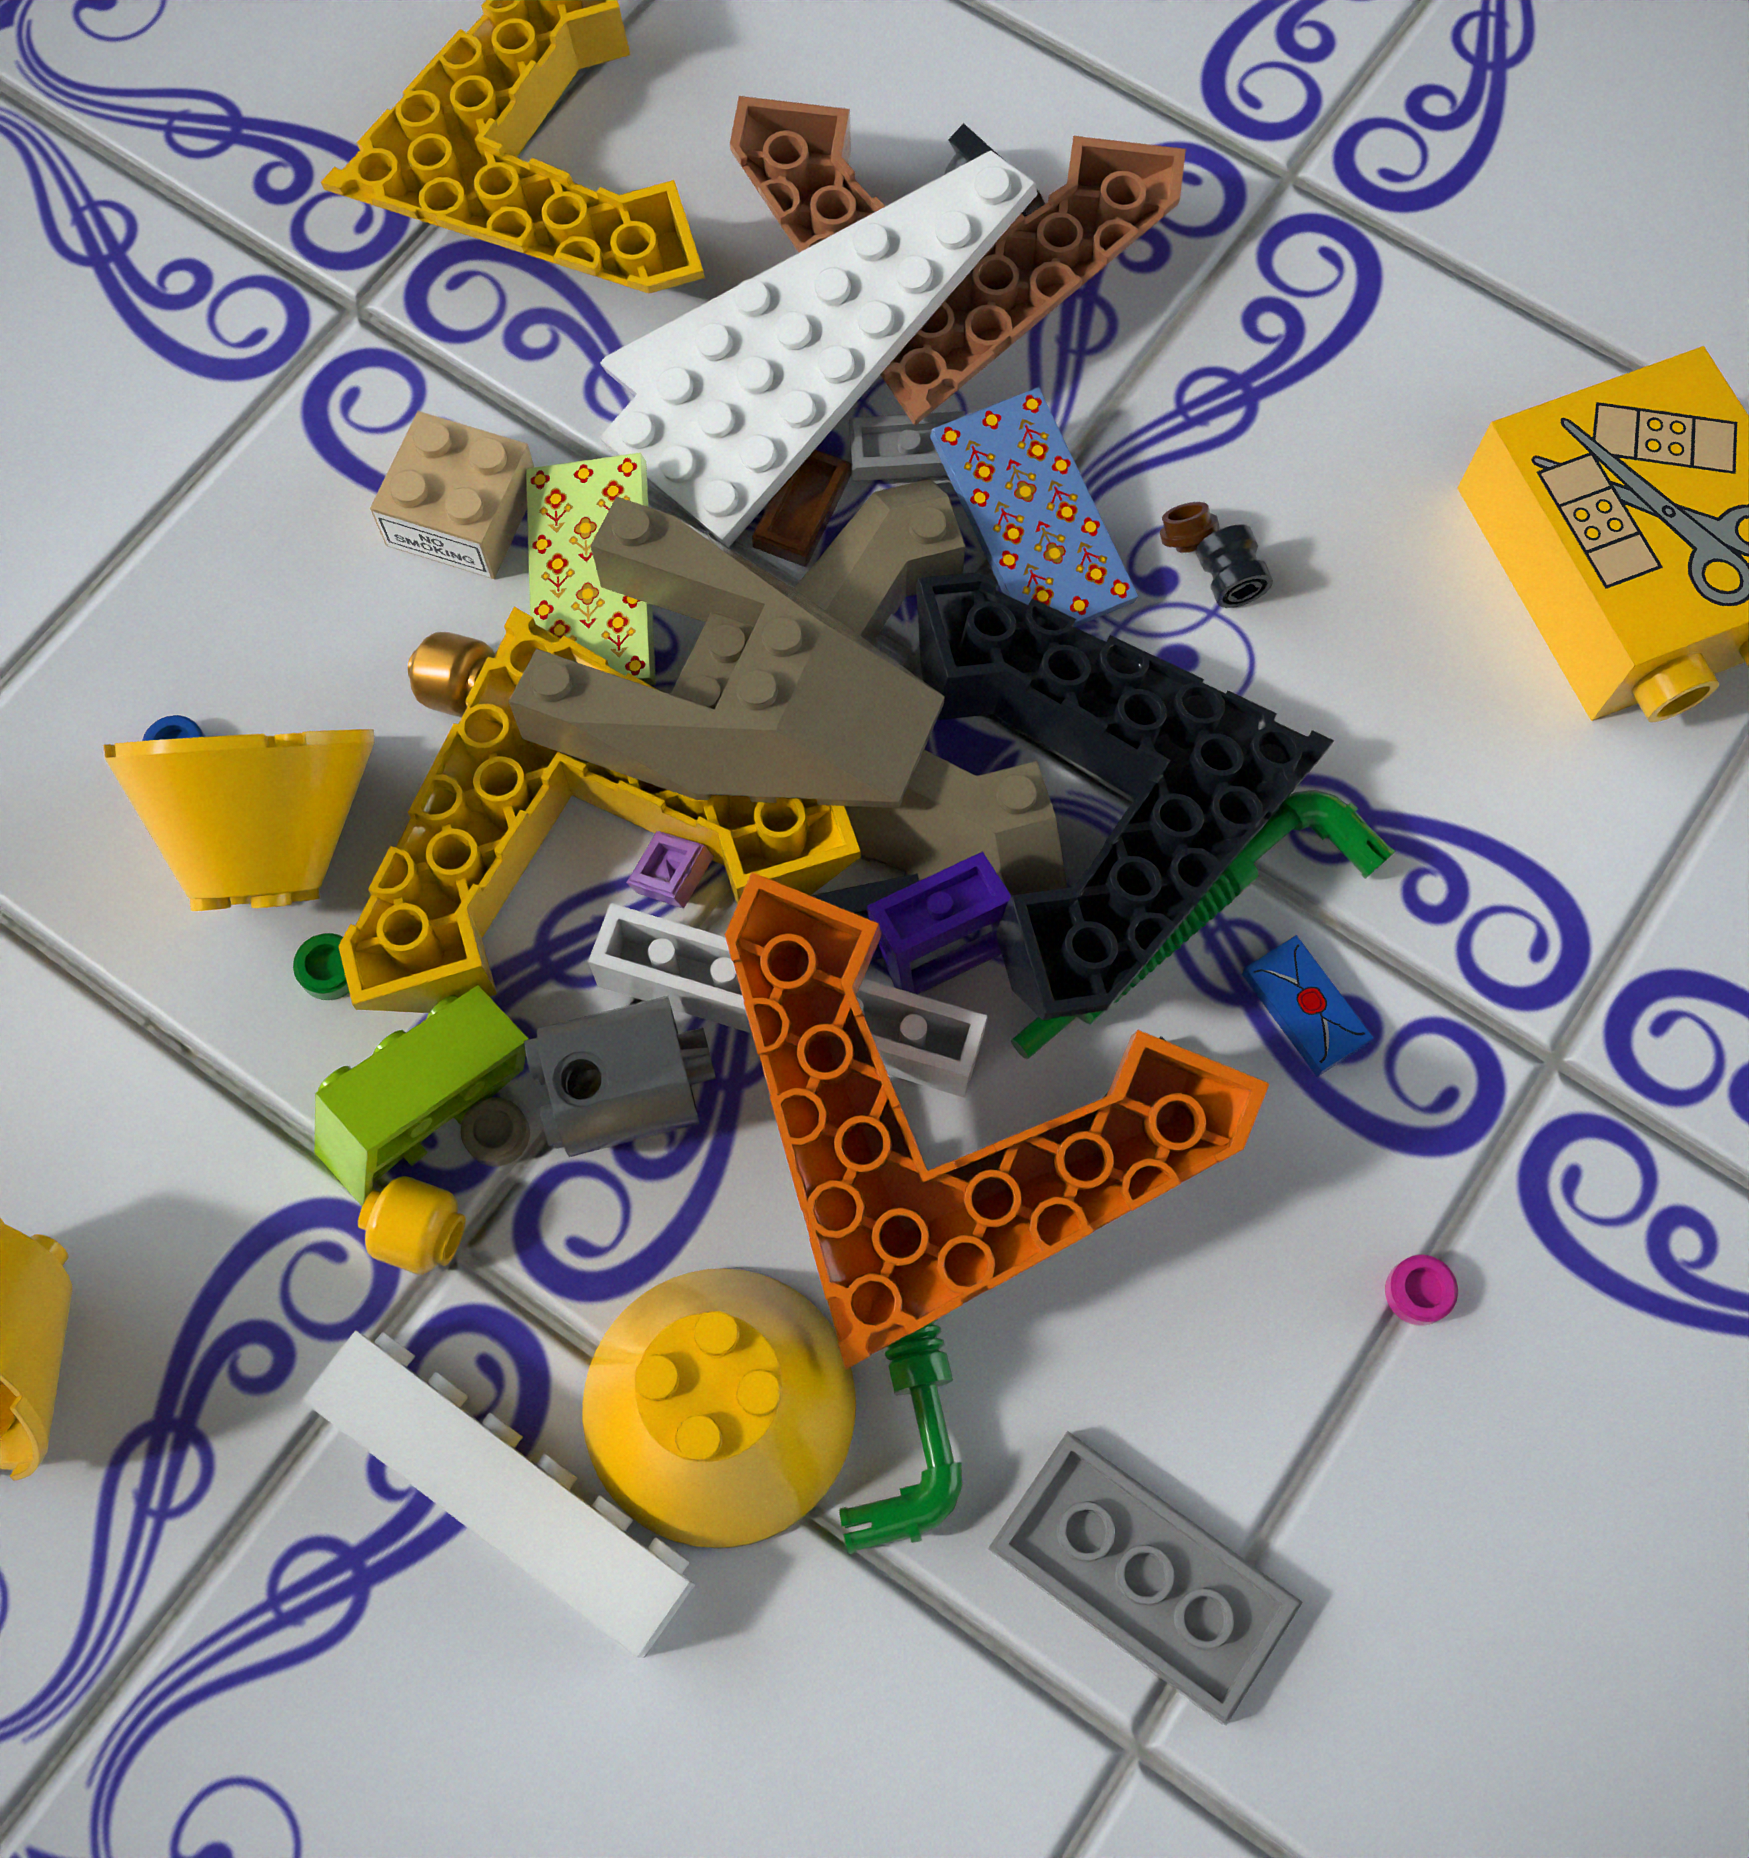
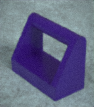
[867,851,1011,995]

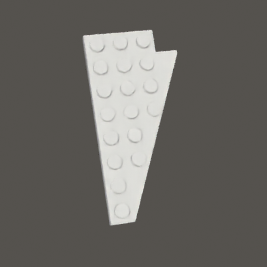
[599,150,1038,548]

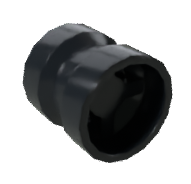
[1196,524,1273,608]

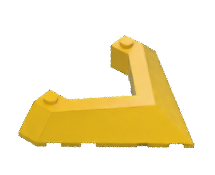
[321,0,705,294]
[338,606,861,1013]

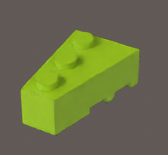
[314,985,529,1206]

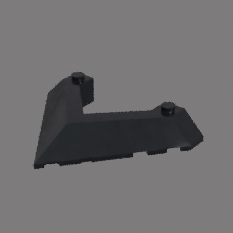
[916,572,1335,1020]

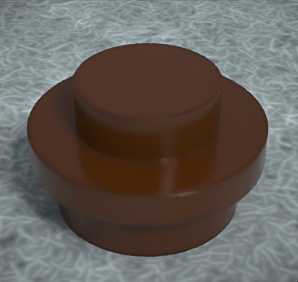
[1160,502,1220,553]

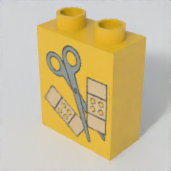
[1457,346,1749,723]

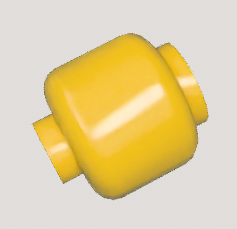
[358,1176,466,1275]

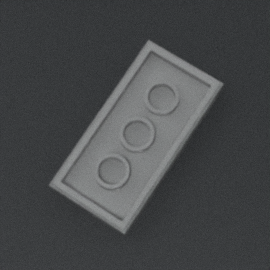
[988,1431,1303,1725]

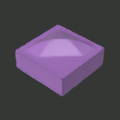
[626,831,714,909]

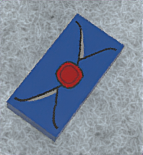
[1241,935,1373,1077]

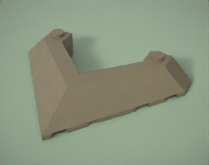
[794,479,1068,895]

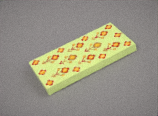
[526,452,656,685]

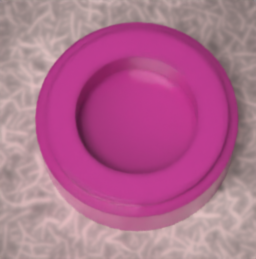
[1385,1255,1458,1326]

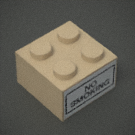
[370,411,534,579]

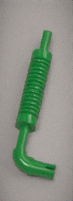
[1011,790,1396,1059]
[839,1318,963,1554]

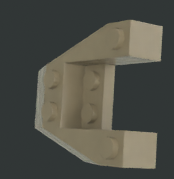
[509,496,944,808]

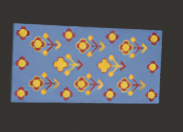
[930,387,1138,627]

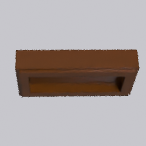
[752,450,852,568]

